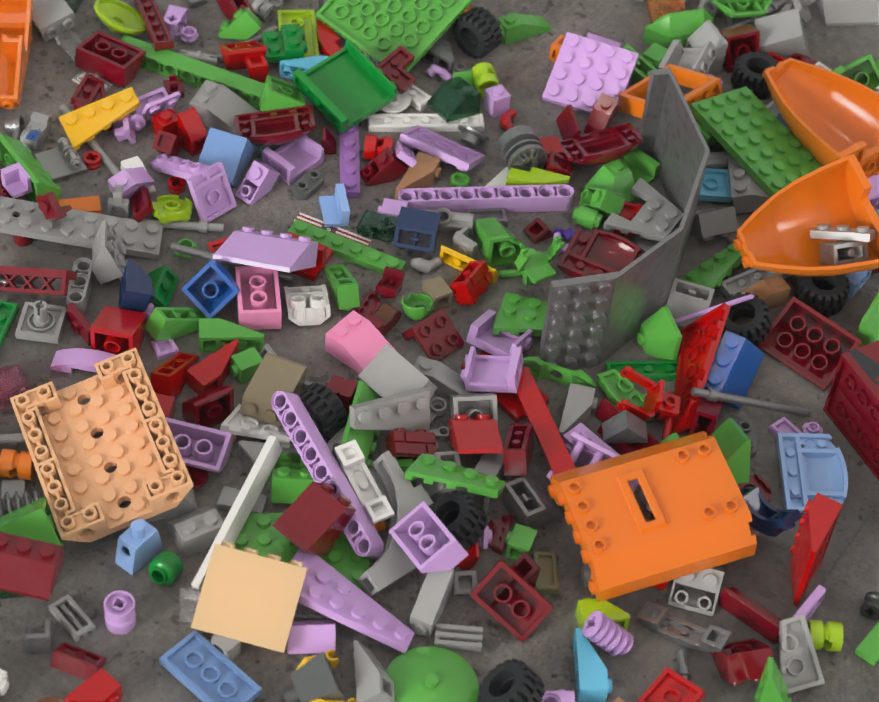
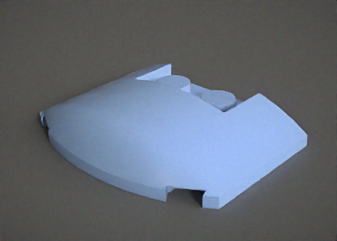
[777,433,848,513]

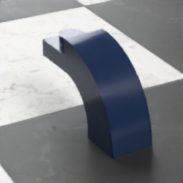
[740,486,802,537]

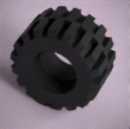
[452,6,503,59]
[731,51,779,100]
[794,274,850,317]
[721,292,770,345]
[298,383,348,442]
[430,490,487,550]
[478,659,545,702]

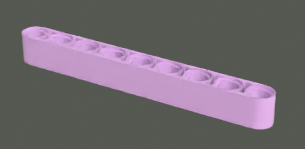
[398,184,574,213]
[271,391,384,557]

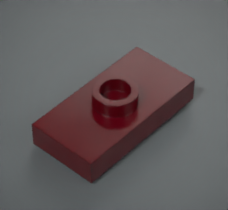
[129,186,154,222]
[66,302,91,346]

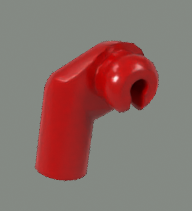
[499,108,517,131]

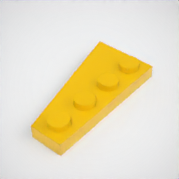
[59,87,140,151]

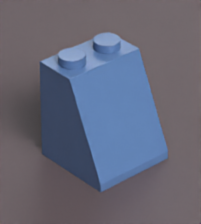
[198,127,256,188]

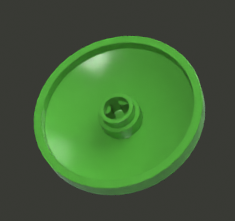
[386,646,479,702]

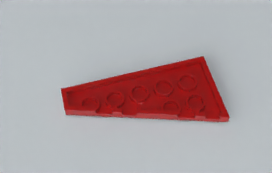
[672,303,731,434]

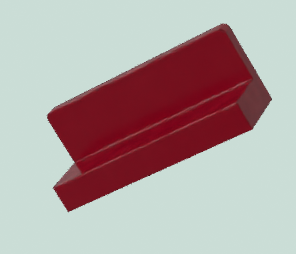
[718,586,781,645]

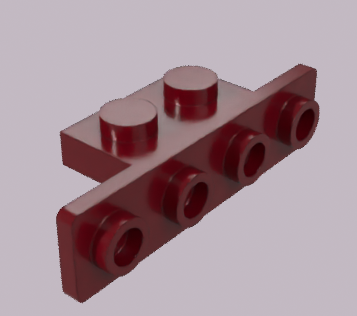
[595,398,661,455]

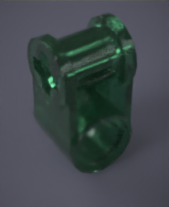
[356,210,396,242]

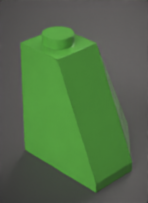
[473,217,527,268]

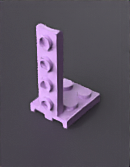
[150,154,237,222]

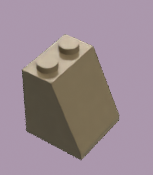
[240,352,307,428]

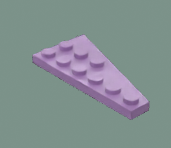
[293,548,415,654]

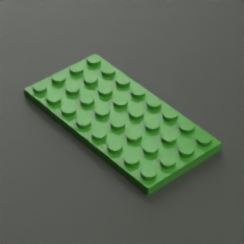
[689,87,822,197]

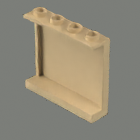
[191,541,308,653]

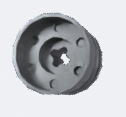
[497,125,548,172]

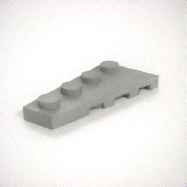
[350,387,430,431]

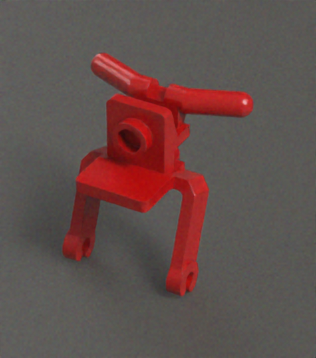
[617,366,681,440]

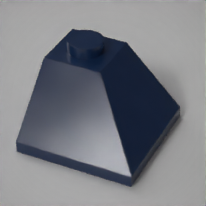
[118,259,155,312]

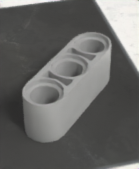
[66,257,94,314]

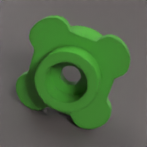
[174,239,198,259]

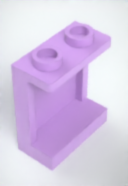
[262,135,324,185]
[466,309,533,356]
[461,346,524,393]

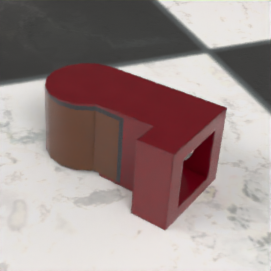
[365,303,401,337]

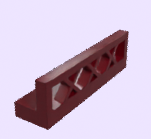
[0,266,77,296]

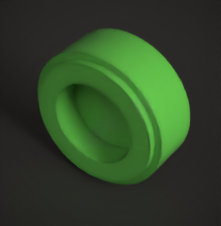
[450,172,470,187]

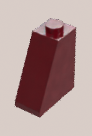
[689,398,724,437]

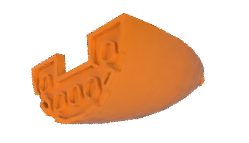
[762,58,879,178]
[733,154,879,276]

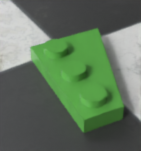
[595,369,657,422]

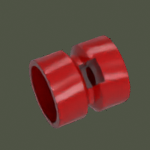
[363,134,394,160]

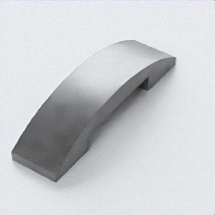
[637,601,732,652]

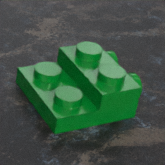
[262,24,307,63]

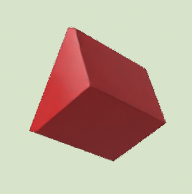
[219,40,267,70]

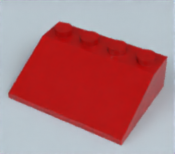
[790,492,843,606]

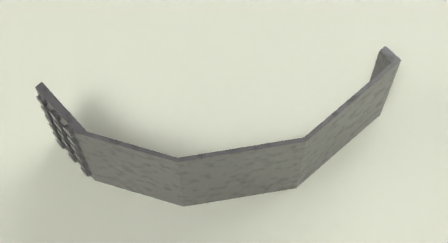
[538,68,710,373]

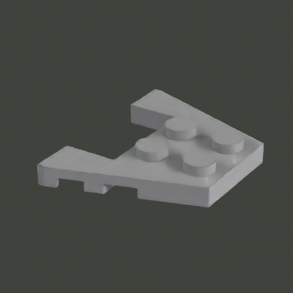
[603,178,684,242]

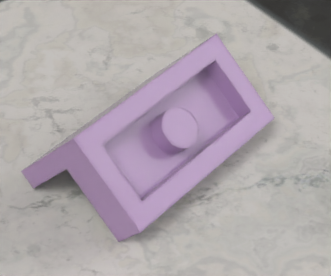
[287,619,336,654]

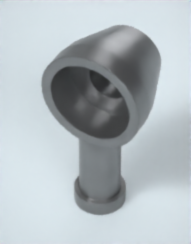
[5,115,25,140]

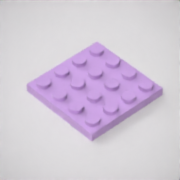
[542,32,639,122]

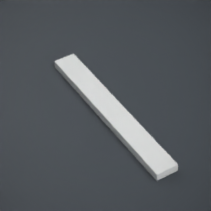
[191,435,282,598]

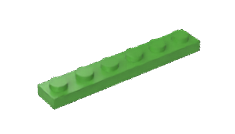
[287,219,406,275]

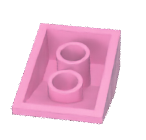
[325,310,396,374]

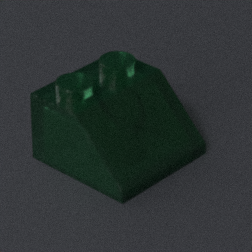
[427,77,481,122]

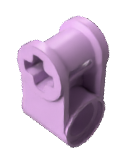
[164,5,189,38]

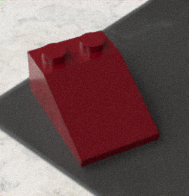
[470,557,554,643]

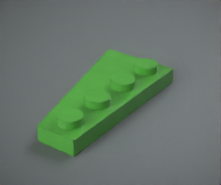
[680,243,742,289]
[404,453,506,499]

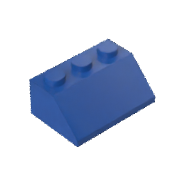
[704,330,765,410]

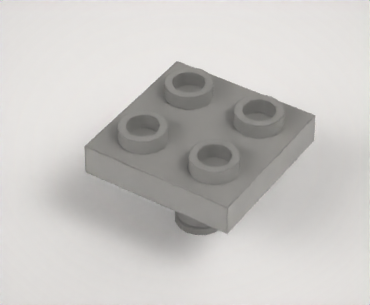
[15,300,67,344]

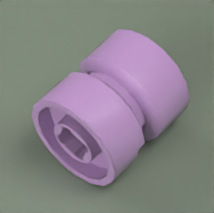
[104,590,136,635]

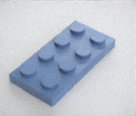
[159,630,262,702]

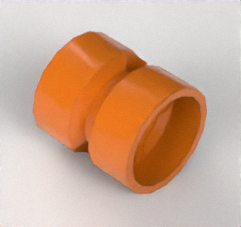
[0,448,36,481]

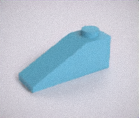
[573,628,612,702]

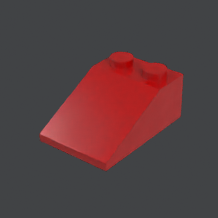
[449,414,503,454]

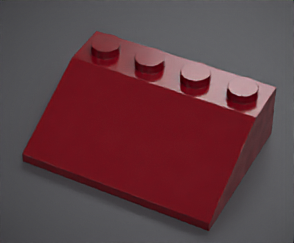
[756,296,863,391]

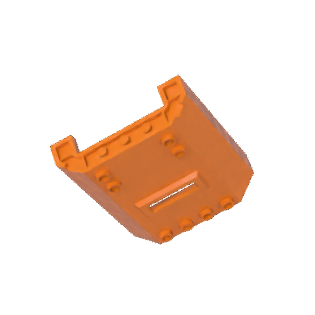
[548,431,757,602]

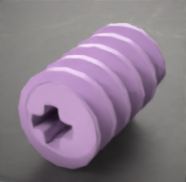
[582,610,634,656]

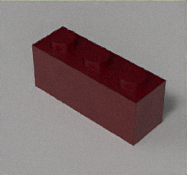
[503,423,534,478]

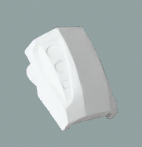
[284,284,331,326]

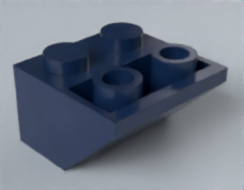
[393,206,442,253]

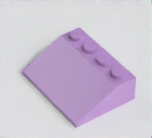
[213,226,318,272]

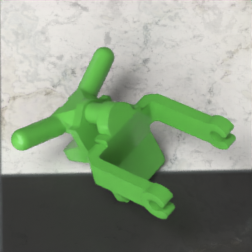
[498,236,565,286]

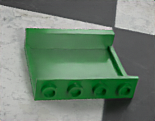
[293,38,397,134]

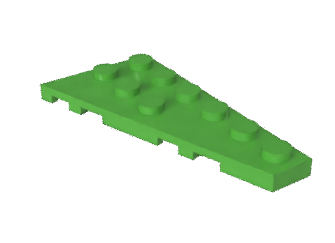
[492,292,547,336]

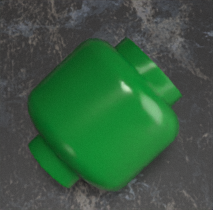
[148,551,183,586]

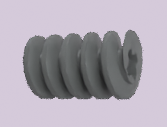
[0,490,46,517]

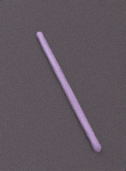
[674,294,755,324]

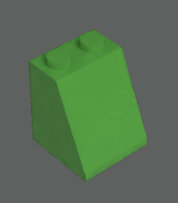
[0,497,65,546]

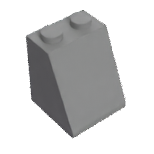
[754,8,810,59]
[358,343,437,398]

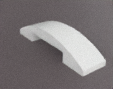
[334,440,395,524]

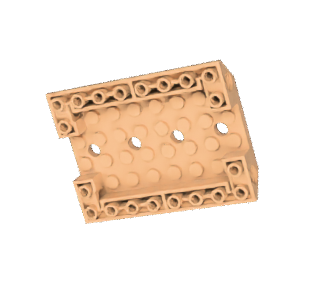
[10,348,194,543]

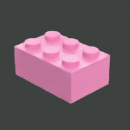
[235,266,282,330]

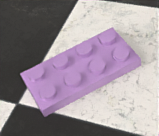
[399,125,485,171]

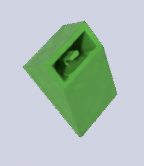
[271,448,315,504]

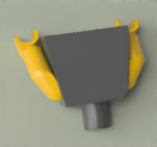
[283,650,357,702]

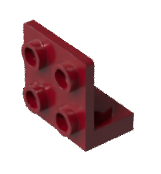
[401,308,465,361]

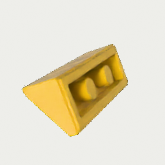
[439,245,499,285]

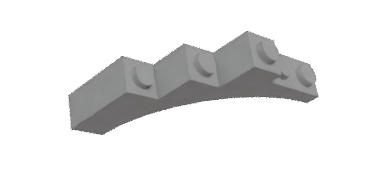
[357,450,433,598]

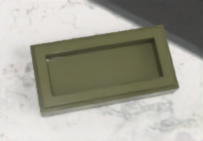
[532,551,559,594]

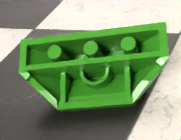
[711,0,773,18]
[643,9,714,49]

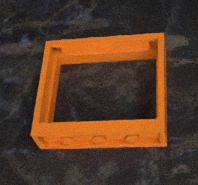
[618,64,722,118]

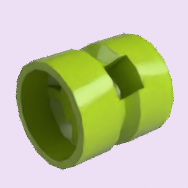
[471,62,500,98]
[807,619,844,652]

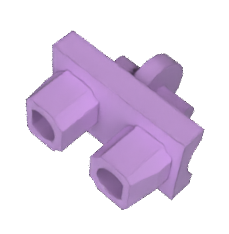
[114,113,146,144]

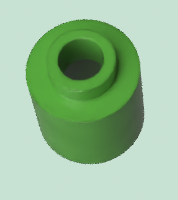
[572,205,603,230]

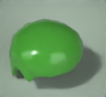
[401,293,434,321]

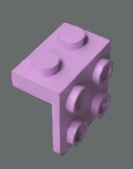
[133,87,181,123]

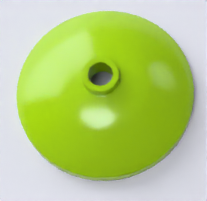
[94,0,146,35]

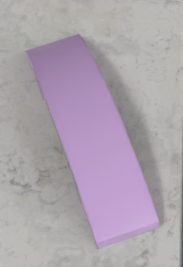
[50,348,116,374]

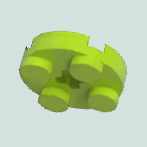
[151,195,192,224]

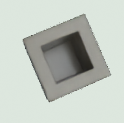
[421,275,453,313]

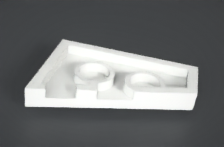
[220,404,291,444]

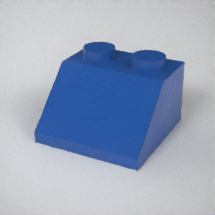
[181,259,240,318]

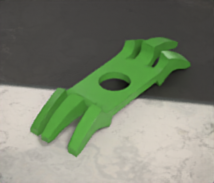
[523,356,597,388]

